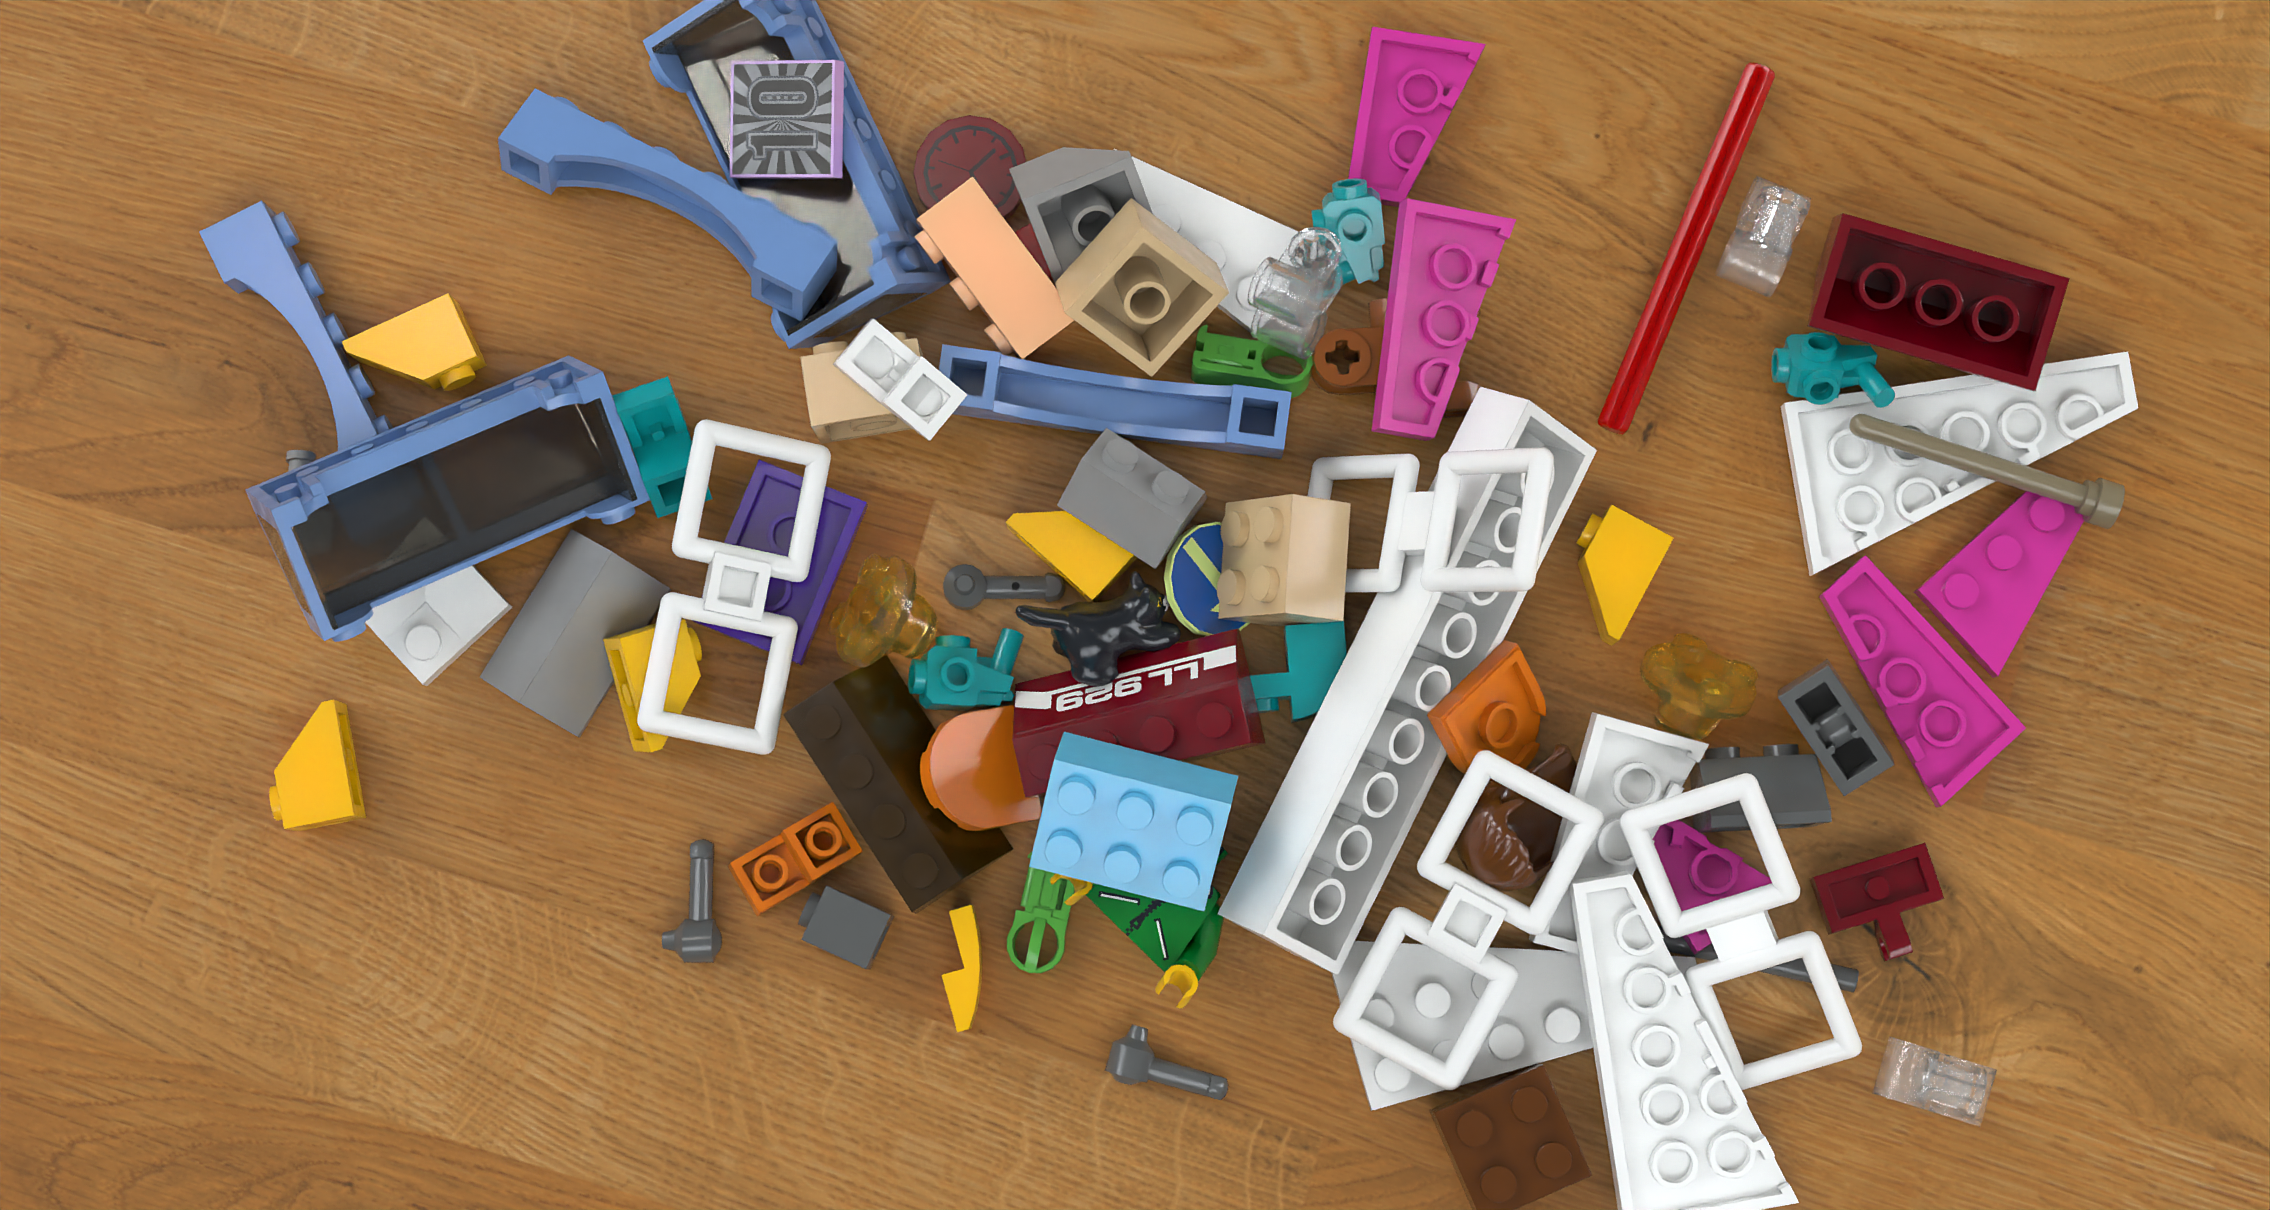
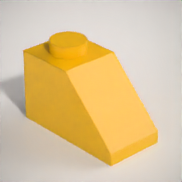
[342,293,487,391]
[1576,505,1674,646]
[1006,511,1138,602]
[603,619,702,752]
[269,700,366,831]

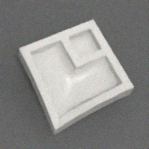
[365,517,512,686]

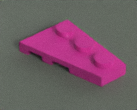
[1348,27,1486,207]
[1914,491,2084,678]

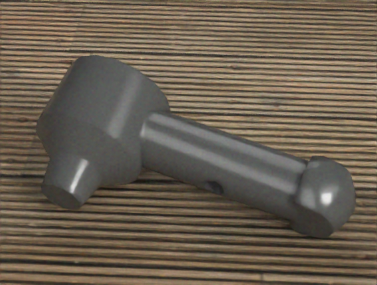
[943,564,1066,610]
[662,839,722,963]
[1105,1024,1229,1100]

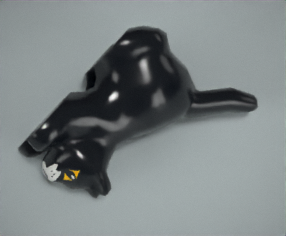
[1015,571,1181,686]

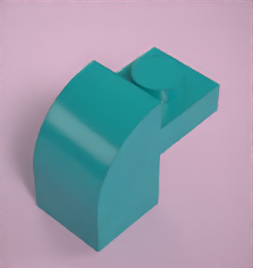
[612,376,713,518]
[1250,621,1347,723]

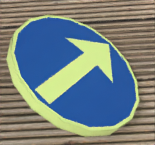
[1164,522,1250,637]

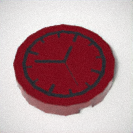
[913,115,1026,220]

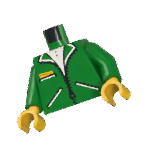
[1050,846,1228,1009]

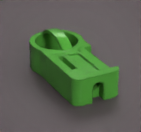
[1191,325,1313,398]
[1007,852,1075,973]

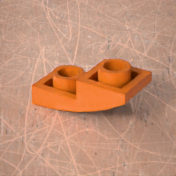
[728,802,863,917]

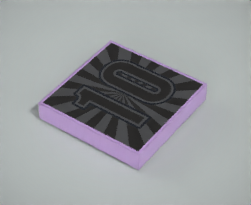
[730,60,844,179]

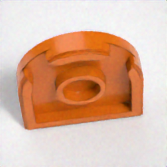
[1427,640,1546,781]
[920,705,1042,831]

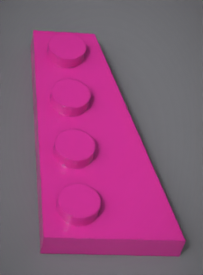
[1372,198,1516,441]
[1819,555,2026,808]

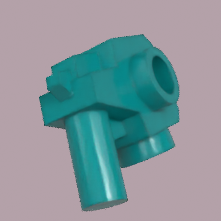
[1306,178,1385,297]
[1771,332,1895,408]
[908,628,1024,711]

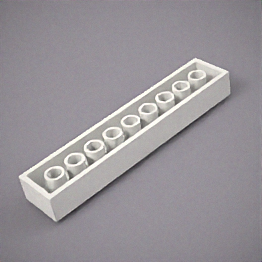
[1218,387,1597,975]

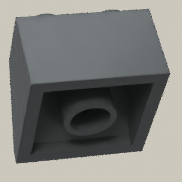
[1690,744,1832,833]

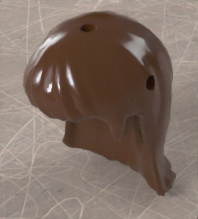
[1455,743,1577,891]

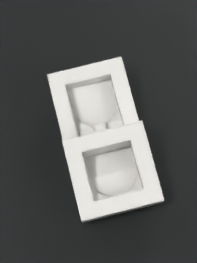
[833,318,967,441]

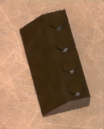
[783,655,1014,914]

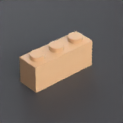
[914,177,1074,359]

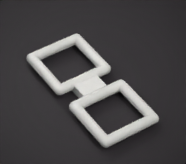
[637,419,831,755]
[1307,448,1554,593]
[1333,750,1604,1090]
[1620,773,1862,1090]

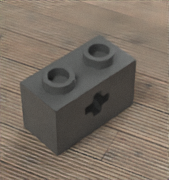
[1778,659,1895,796]

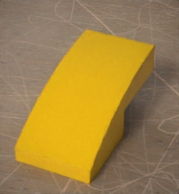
[942,905,982,1032]

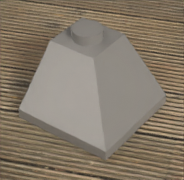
[1009,147,1153,283]

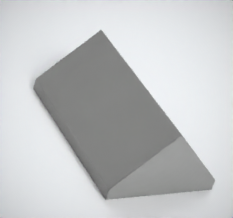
[480,529,671,738]

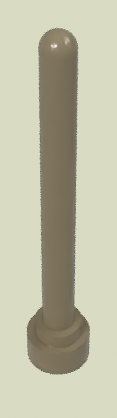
[1849,414,2125,529]

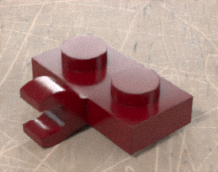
[1810,843,1944,961]

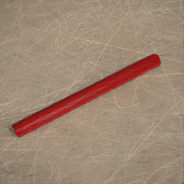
[1598,62,1775,435]

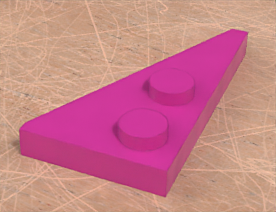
[1637,820,1772,955]

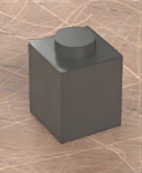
[798,886,895,970]

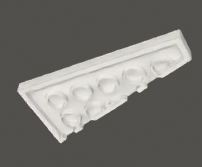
[1781,352,2138,576]
[1569,871,1799,1210]
[1331,941,1697,1111]

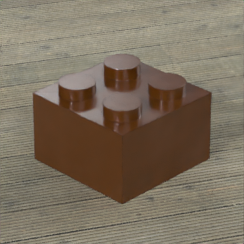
[1429,1064,1592,1210]

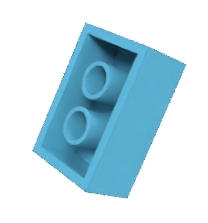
[1029,732,1238,911]

